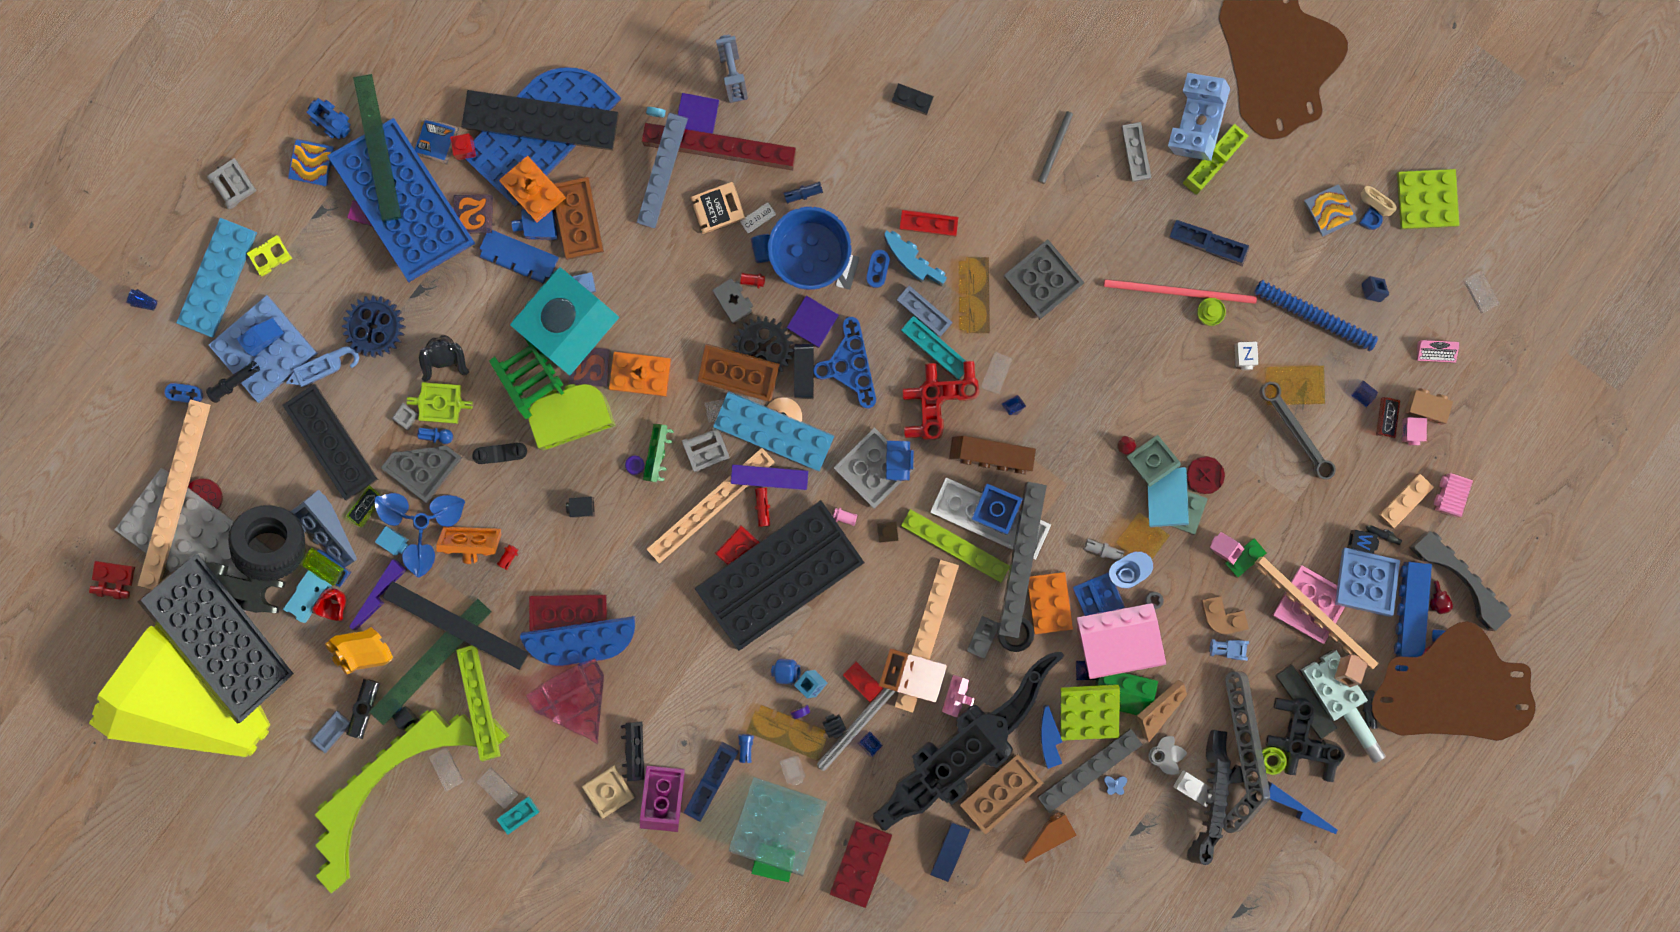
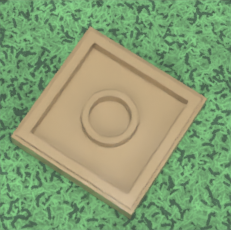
[582,765,635,819]

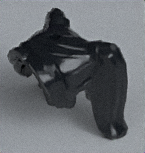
[419,335,469,382]

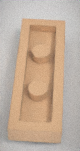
[1379,474,1434,528]

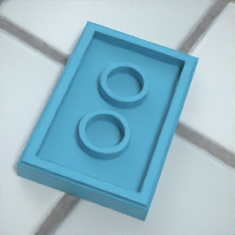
[1148,467,1189,527]

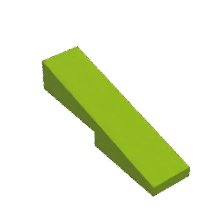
[1183,124,1249,196]

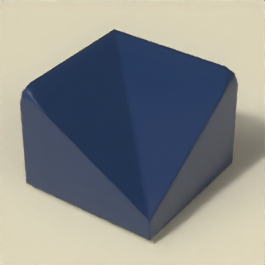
[1362,276,1389,302]

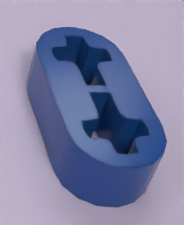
[165,383,203,403]

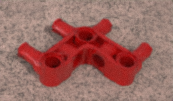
[903,361,980,440]

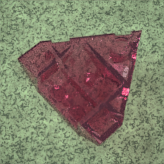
[526,658,604,744]

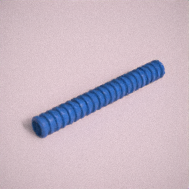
[1254,280,1378,352]

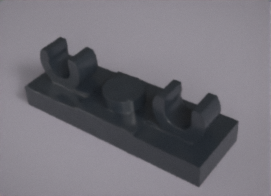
[621,721,644,781]

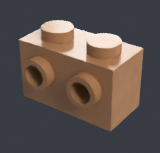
[1405,388,1453,425]

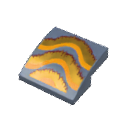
[1304,184,1357,237]

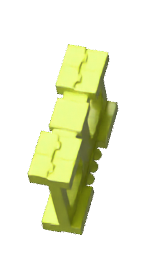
[247,235,293,277]

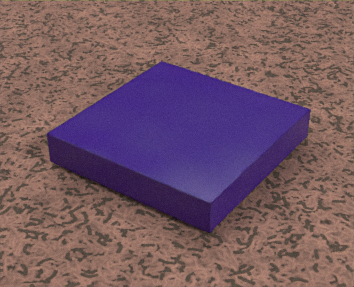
[678,93,720,134]
[787,295,839,348]

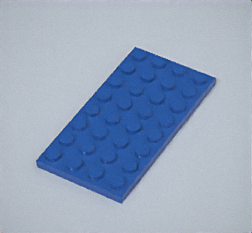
[327,118,475,283]

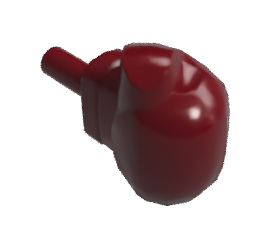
[1430,581,1453,614]

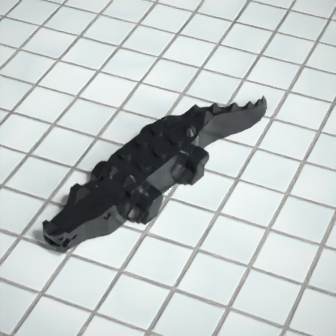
[873,652,1064,831]

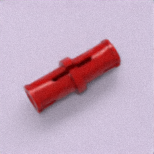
[755,488,770,527]

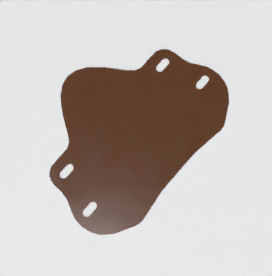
[1219,0,1348,139]
[1372,621,1536,741]

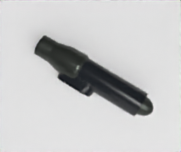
[1366,525,1402,545]

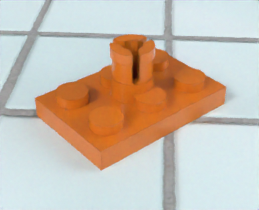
[499,156,566,223]
[609,352,671,397]
[436,526,501,564]

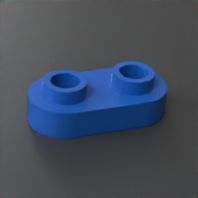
[867,250,890,288]

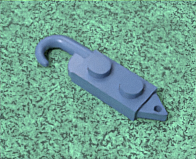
[286,346,359,387]

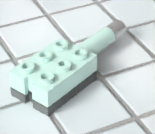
[1299,650,1385,763]

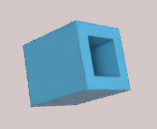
[375,526,409,555]
[794,670,828,699]

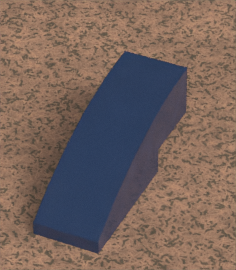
[930,821,970,882]

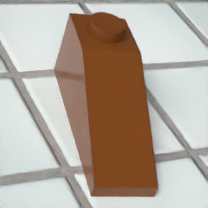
[1022,812,1077,863]

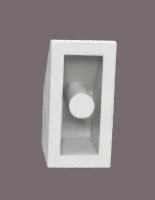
[1173,771,1212,807]

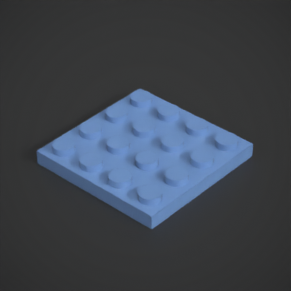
[209,295,318,403]

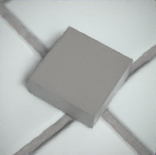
[392,403,419,430]

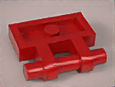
[89,561,135,600]

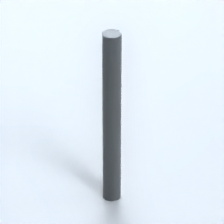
[1038,111,1073,184]

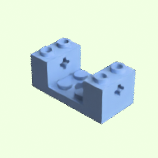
[1168,73,1230,161]

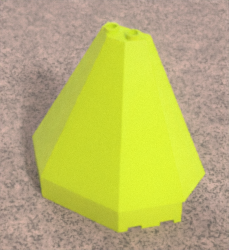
[89,625,270,757]

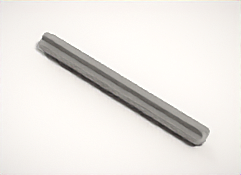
[817,688,895,771]

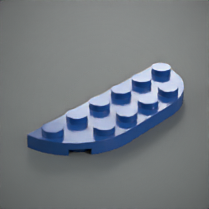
[520,616,635,666]

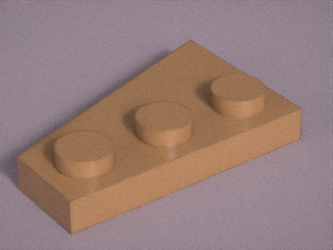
[1137,680,1187,742]

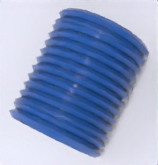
[750,234,770,263]

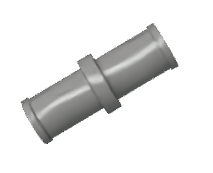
[1084,539,1124,561]

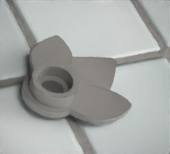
[1148,736,1187,775]

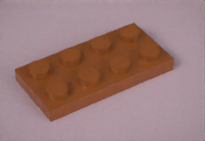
[554,177,604,260]
[697,344,779,402]

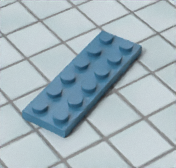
[176,218,257,338]
[713,391,835,471]

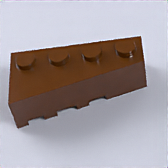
[949,436,1036,475]

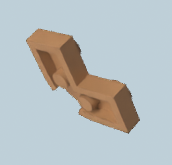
[1201,596,1249,634]

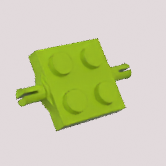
[407,382,473,424]

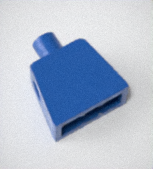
[512,209,558,240]

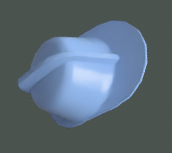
[1109,552,1153,589]

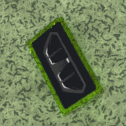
[347,486,382,528]

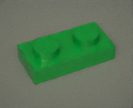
[1225,538,1267,578]

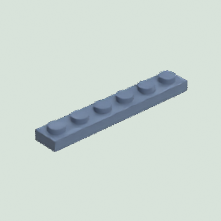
[637,112,688,228]

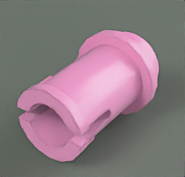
[833,508,857,526]

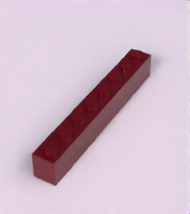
[642,123,796,171]

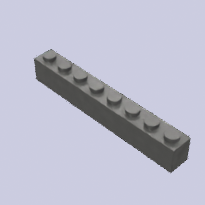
[997,482,1047,638]

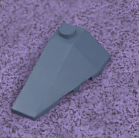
[290,490,357,567]

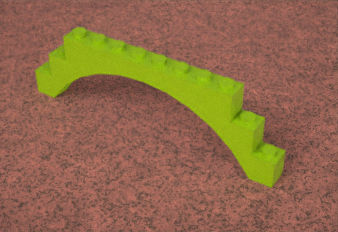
[315,710,510,893]

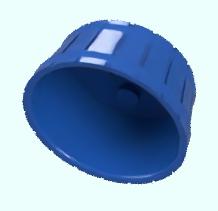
[768,207,852,290]

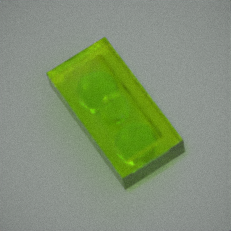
[302,548,344,586]

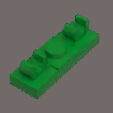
[643,424,674,482]

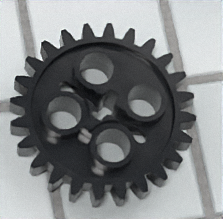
[732,316,794,372]

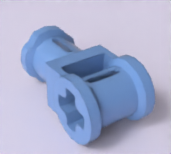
[1209,639,1249,661]

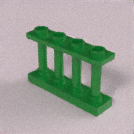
[488,338,564,419]

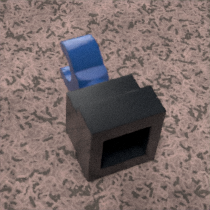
[387,697,419,730]

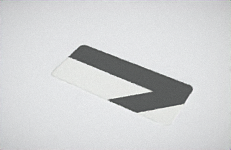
[836,255,859,290]

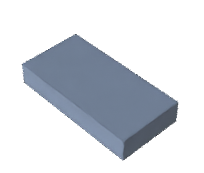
[311,711,350,753]

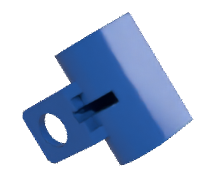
[886,441,914,481]

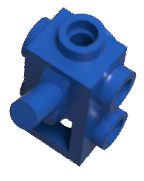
[306,98,351,139]

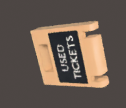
[690,182,746,234]

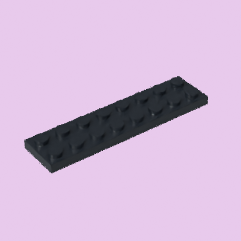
[461,90,619,151]

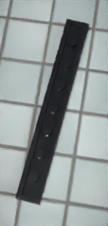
[383,581,529,670]

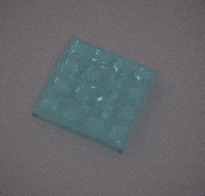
[729,777,827,876]

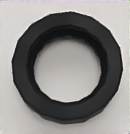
[997,617,1034,652]

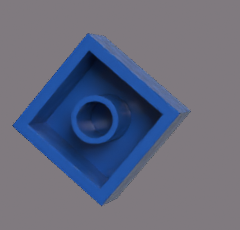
[971,484,1023,535]

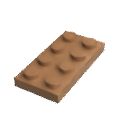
[960,753,1043,835]

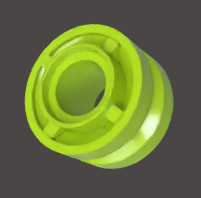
[1262,747,1287,775]

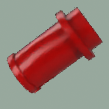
[740,273,765,289]
[497,544,519,570]

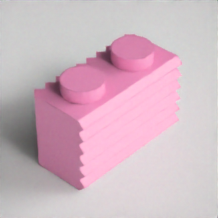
[1434,473,1473,517]

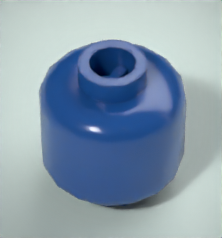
[771,659,801,685]

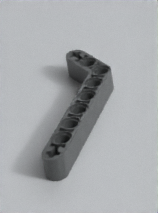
[1223,671,1270,833]

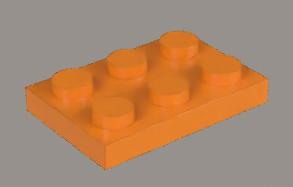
[1028,572,1073,634]

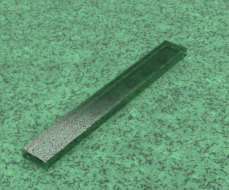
[353,74,402,222]
[369,599,492,725]

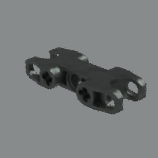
[206,562,286,613]

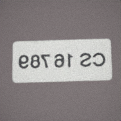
[740,203,776,233]

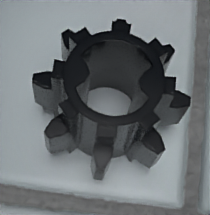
[822,714,846,738]

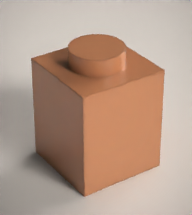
[1334,654,1367,687]

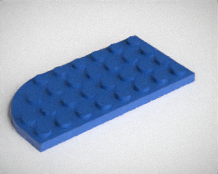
[466,67,621,207]

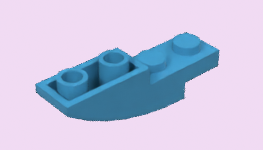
[884,230,947,286]

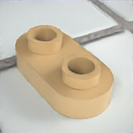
[1360,186,1396,216]

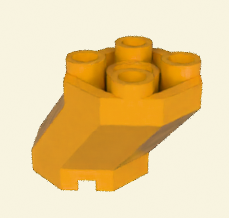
[325,627,393,675]

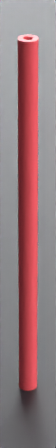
[1104,279,1257,304]

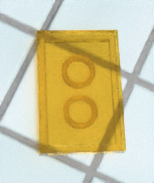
[1265,366,1325,405]

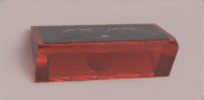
[1376,397,1401,438]

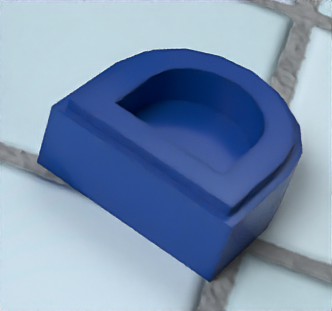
[1359,207,1383,230]

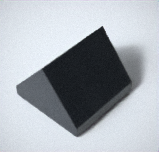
[1229,764,1244,783]

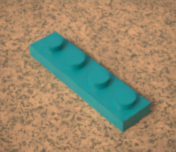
[901,316,966,380]

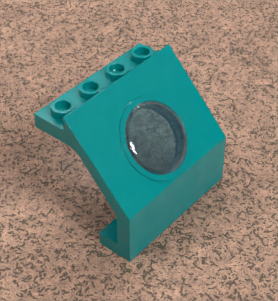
[510,267,620,376]

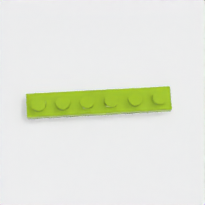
[901,509,1010,583]
[456,645,501,762]

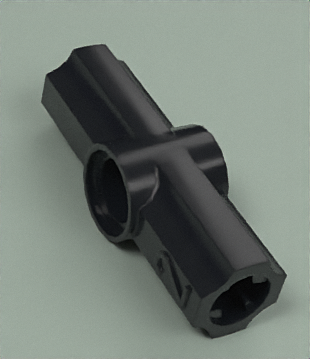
[346,678,380,739]

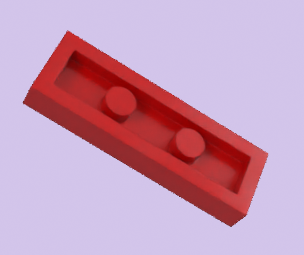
[899,210,959,237]

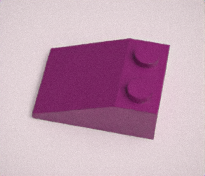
[640,766,685,832]

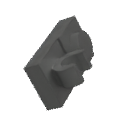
[967,616,999,659]

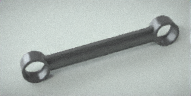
[1259,382,1336,479]

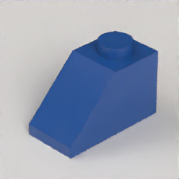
[237,318,285,357]

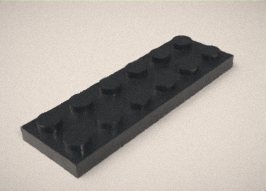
[283,384,379,501]

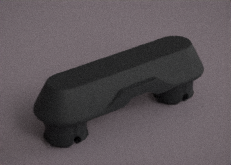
[472,443,527,464]

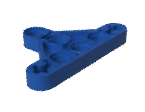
[814,317,876,409]

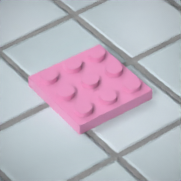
[1272,565,1345,644]

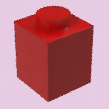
[450,133,476,160]

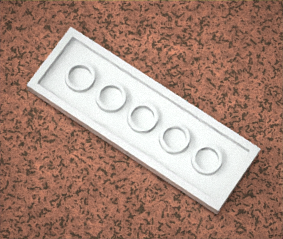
[930,478,1051,560]

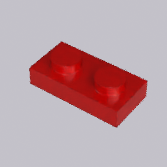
[843,661,884,702]

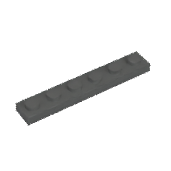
[1038,729,1143,813]

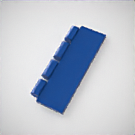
[480,228,559,284]

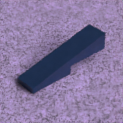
[1170,220,1249,267]
[684,742,739,822]

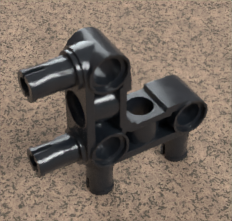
[1266,698,1345,782]

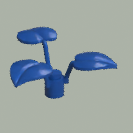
[375,493,465,578]

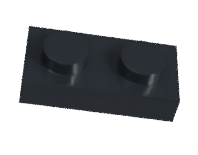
[891,83,934,115]

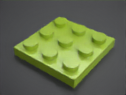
[1397,169,1460,230]
[1060,685,1120,741]

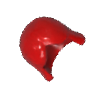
[312,588,346,621]

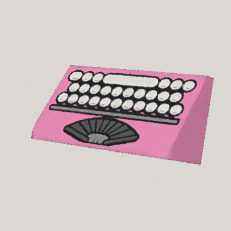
[1417,340,1459,363]

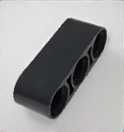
[794,344,814,399]

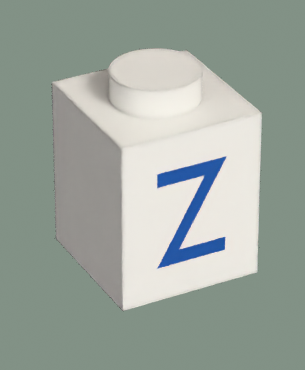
[1234,342,1258,370]

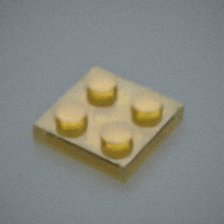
[1116,512,1170,559]

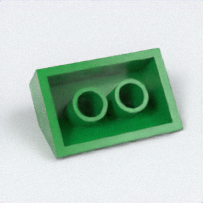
[1095,673,1158,715]

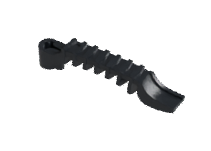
[1187,730,1232,865]

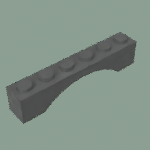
[1409,531,1512,631]

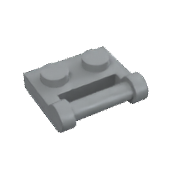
[207,158,257,209]
[682,428,730,472]

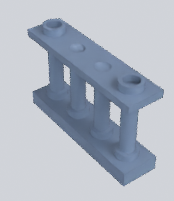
[716,35,748,103]

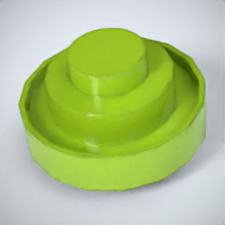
[1197,298,1226,326]

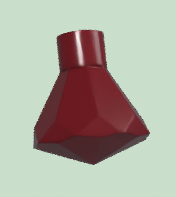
[1118,436,1136,455]

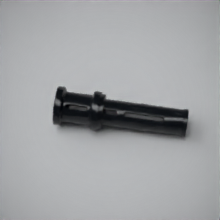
[206,361,260,403]

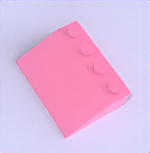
[1077,603,1166,679]

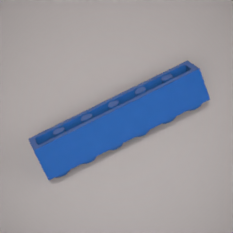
[1394,562,1432,671]

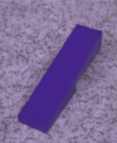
[731,464,809,490]
[349,559,407,630]

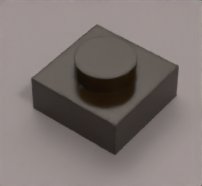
[877,522,899,543]

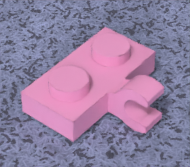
[942,675,974,717]

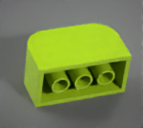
[529,384,616,451]

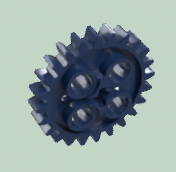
[342,295,406,358]

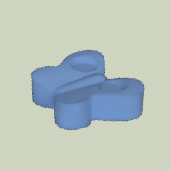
[1104,776,1127,795]

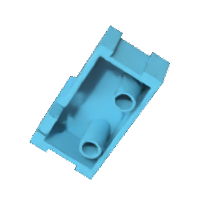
[283,569,333,623]

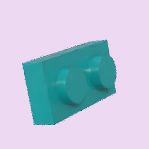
[497,796,540,835]

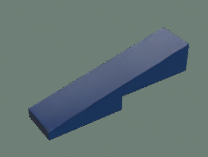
[1268,781,1338,834]

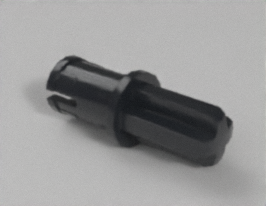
[1362,690,1378,729]

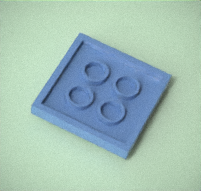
[1335,548,1400,617]

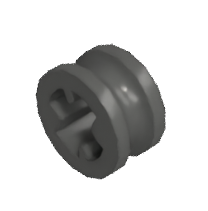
[1145,592,1164,609]

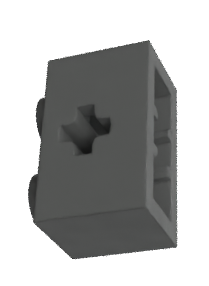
[712,278,753,325]

